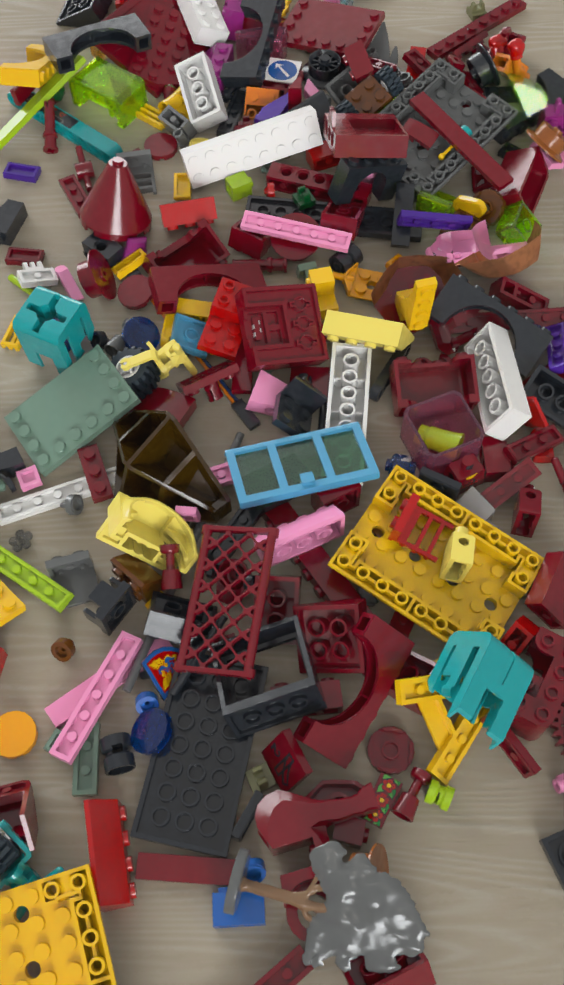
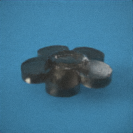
[9,530,33,552]

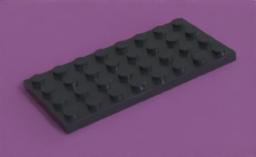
[130,652,269,858]

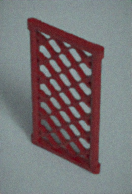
[173,524,280,680]

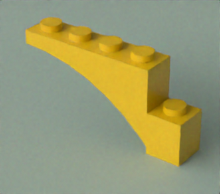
[395,277,438,331]

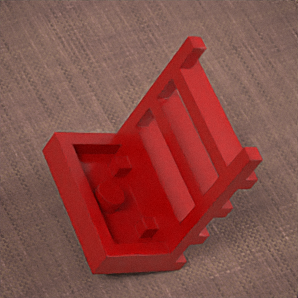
[388,493,455,563]

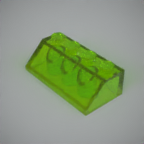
[507,73,548,117]

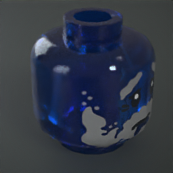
[385,453,417,476]

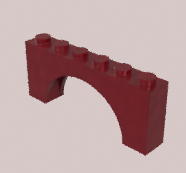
[148,263,267,315]
[293,612,415,769]

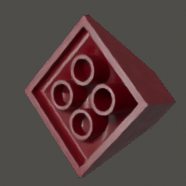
[292,598,367,673]

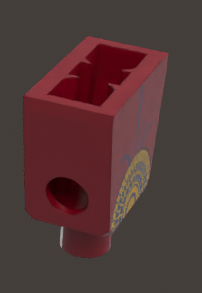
[510,484,542,538]

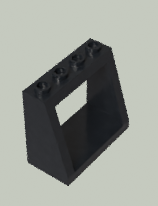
[211,615,328,738]

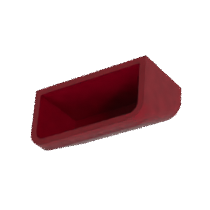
[488,146,549,218]

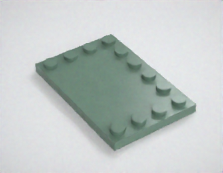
[4,345,141,477]

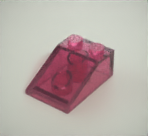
[235,26,287,60]

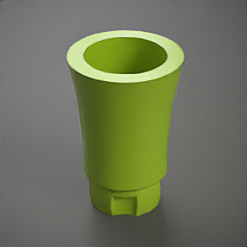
[415,424,465,461]

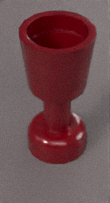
[159,544,183,590]
[390,767,433,823]

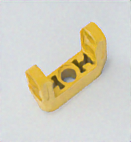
[160,298,213,355]

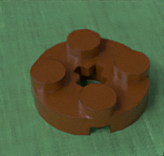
[473,189,506,226]

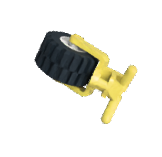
[111,339,198,399]

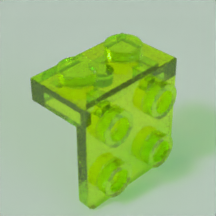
[416,191,457,214]

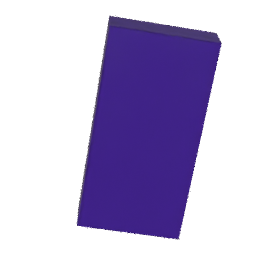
[2,162,42,183]

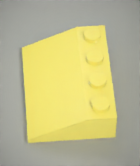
[322,309,415,353]

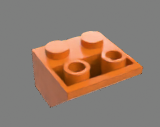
[244,86,282,120]

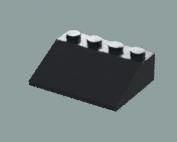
[56,0,112,27]

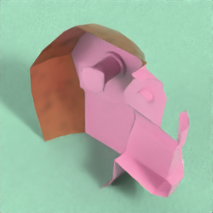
[425,220,542,278]

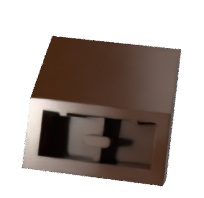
[110,553,162,603]

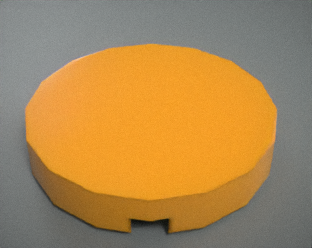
[0,711,38,759]

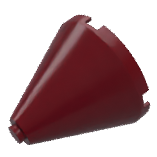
[80,156,152,242]

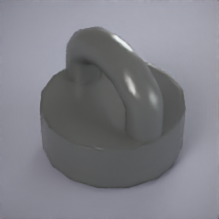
[60,494,84,515]

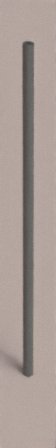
[122,432,244,693]

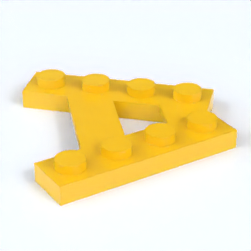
[394,675,490,786]

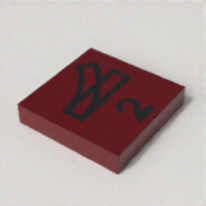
[261,728,313,792]

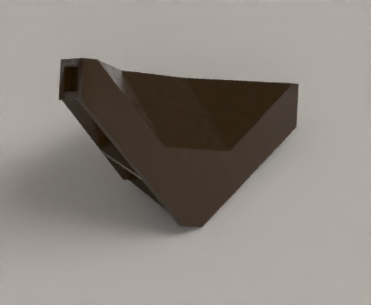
[112,409,232,523]

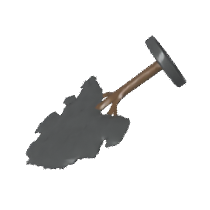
[223,841,430,974]

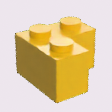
[305,266,339,321]

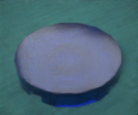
[121,316,160,351]
[131,707,172,756]

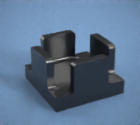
[83,576,137,636]

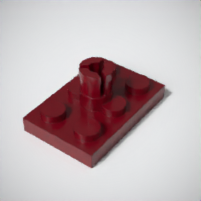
[176,360,240,402]

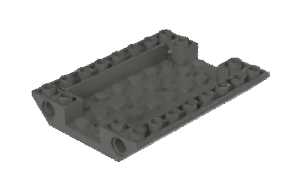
[379,57,519,202]

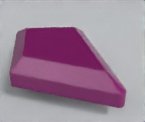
[121,237,147,261]

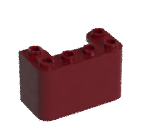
[389,352,480,417]
[510,626,564,741]

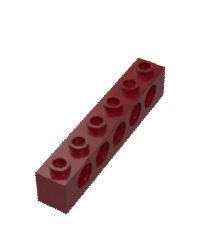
[266,161,373,206]

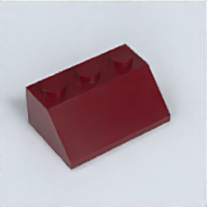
[341,952,436,985]

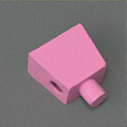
[245,370,287,416]

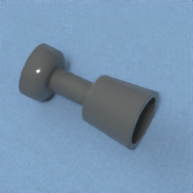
[104,318,139,356]

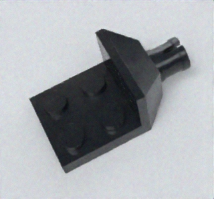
[272,373,328,444]

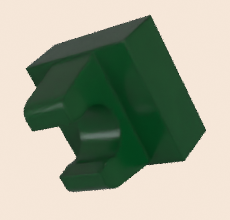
[292,185,316,211]

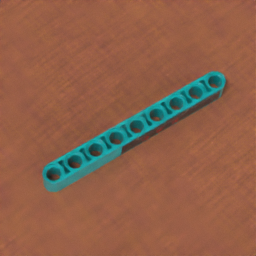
[7,92,123,164]

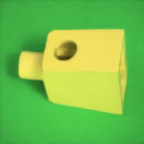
[439,526,476,584]

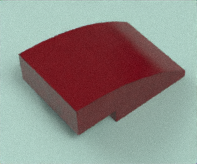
[129,387,197,428]

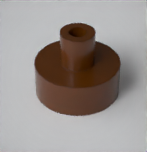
[51,637,76,662]

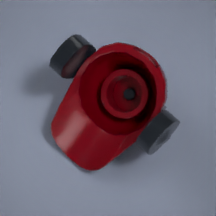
[206,559,255,605]

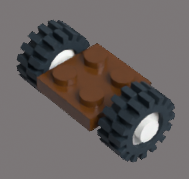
[334,64,404,114]

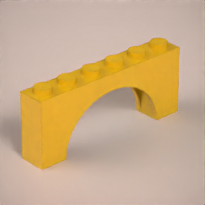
[0,44,57,88]

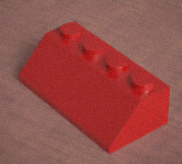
[83,799,137,912]

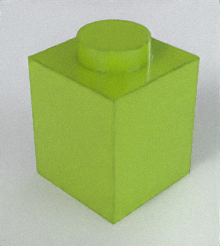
[225,171,253,202]

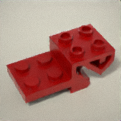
[197,277,251,361]

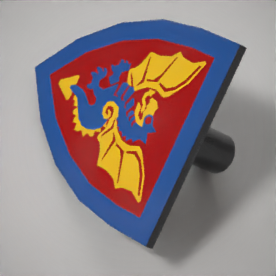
[139,647,179,701]

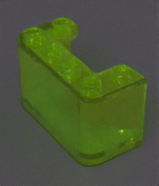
[68,57,148,129]

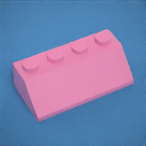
[254,505,345,567]

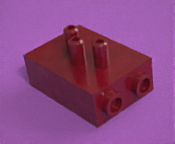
[524,551,564,629]

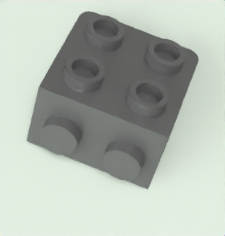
[45,550,98,609]

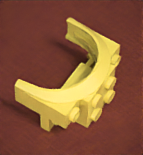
[96,491,199,574]

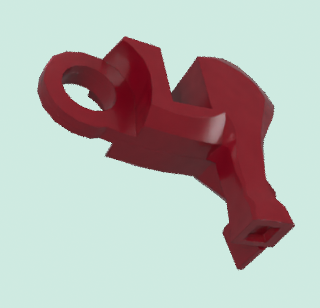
[255,779,379,941]

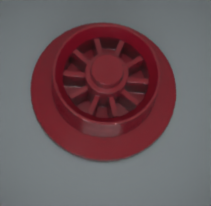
[270,213,319,261]
[77,249,117,300]

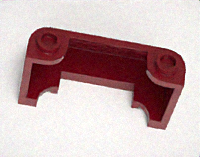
[142,218,230,274]

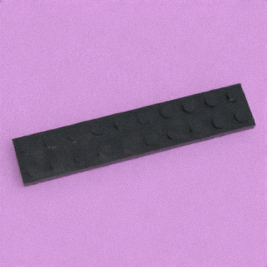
[245,195,422,242]

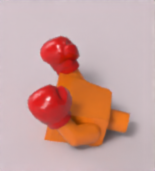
[488,34,530,83]

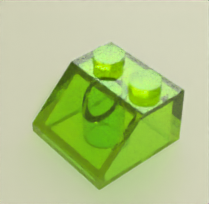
[495,200,542,244]

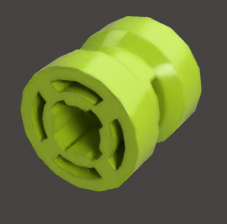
[424,778,455,812]

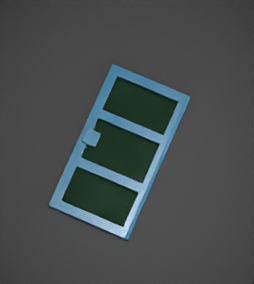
[224,422,380,509]

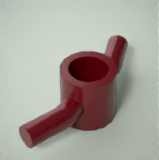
[74,146,95,193]

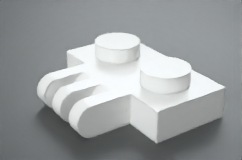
[16,261,59,288]

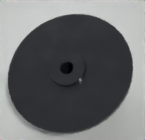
[466,43,501,89]
[302,49,346,90]

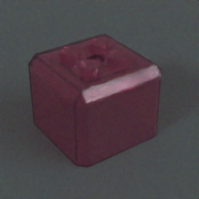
[400,390,485,475]

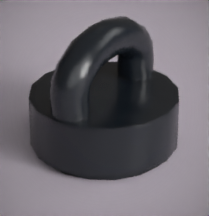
[90,331,110,350]

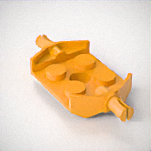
[333,262,390,301]

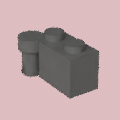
[158,105,198,149]

